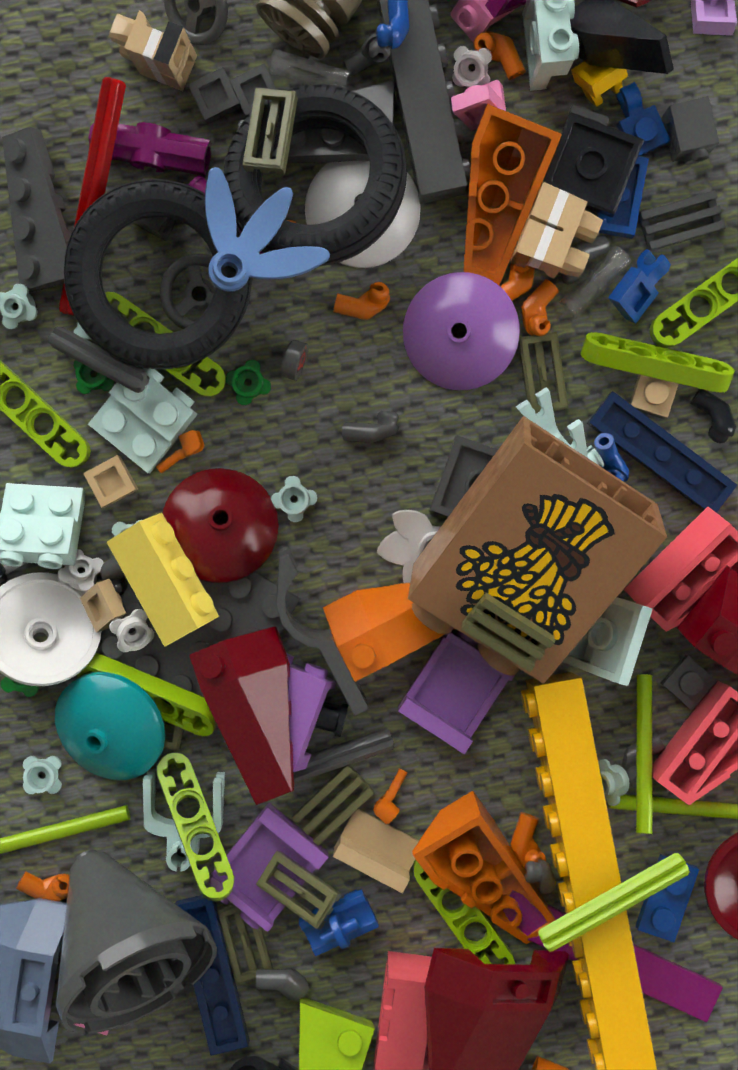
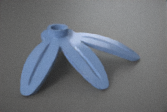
[205,167,330,291]

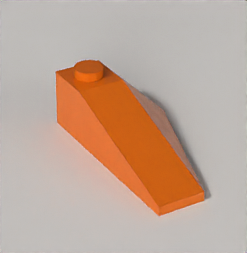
[463,104,562,285]
[323,583,455,682]
[412,791,556,944]

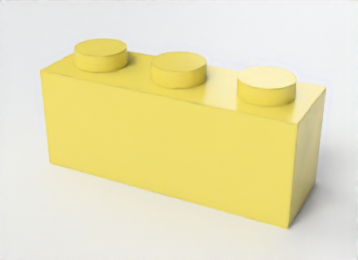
[107,513,220,647]

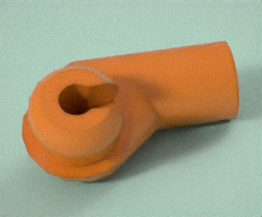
[473,31,526,80]
[500,255,535,301]
[521,279,559,336]
[333,282,390,320]
[511,812,547,868]
[16,871,69,901]

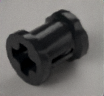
[315,702,349,737]

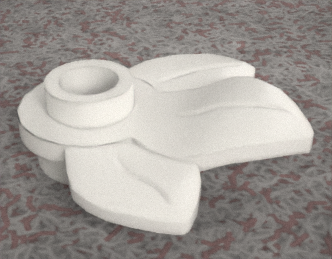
[377,510,440,583]

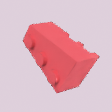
[623,506,738,632]
[652,680,738,805]
[373,951,432,1070]

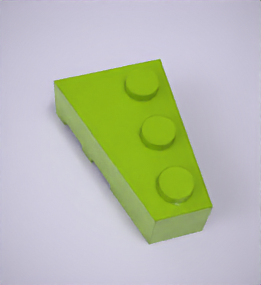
[299,997,375,1070]

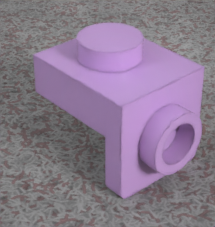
[691,0,737,35]

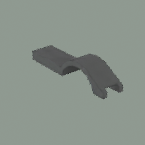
[276,546,369,716]

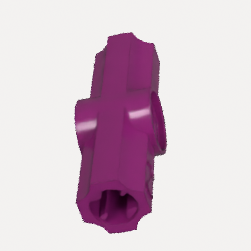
[88,122,212,176]

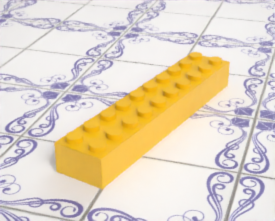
[521,672,657,1070]

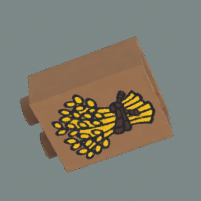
[408,416,667,684]

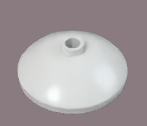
[305,161,421,268]
[0,572,102,686]

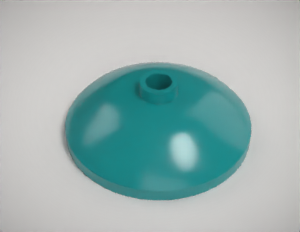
[55,672,165,780]

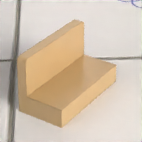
[333,808,419,894]

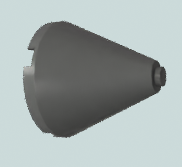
[56,850,217,1034]

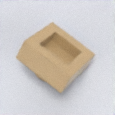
[629,375,679,419]
[83,455,139,508]
[80,579,127,633]

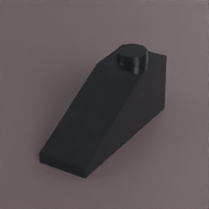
[570,0,674,74]

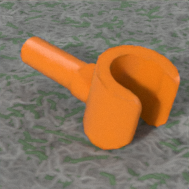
[156,430,204,473]
[373,768,408,824]

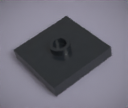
[541,112,644,218]

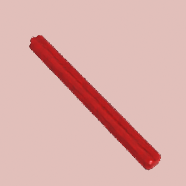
[59,77,126,316]

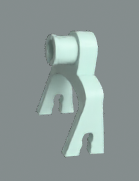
[516,387,605,468]
[143,769,225,872]

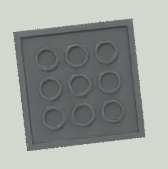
[96,572,301,731]

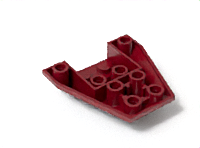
[424,948,569,1070]

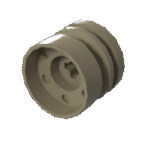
[256,0,362,59]

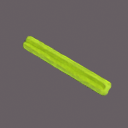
[538,853,690,952]

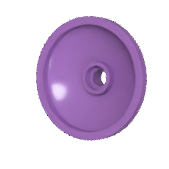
[403,272,520,390]

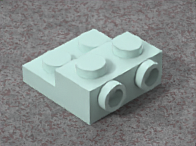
[522,0,579,91]
[88,366,198,473]
[0,483,85,569]
[563,597,653,686]

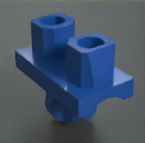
[299,889,379,956]

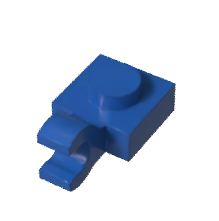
[615,82,671,156]
[608,249,671,324]

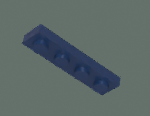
[586,391,737,513]
[175,895,250,1056]

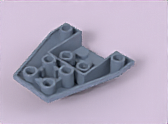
[0,898,66,1063]

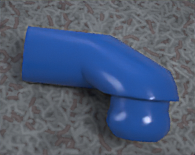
[376,0,410,49]
[594,433,629,482]

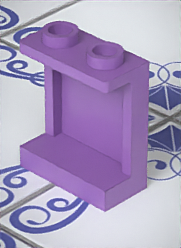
[398,631,515,754]
[224,653,337,772]
[208,803,329,932]

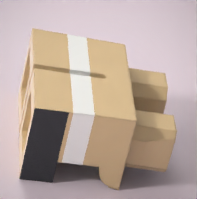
[109,10,197,91]
[510,182,603,278]

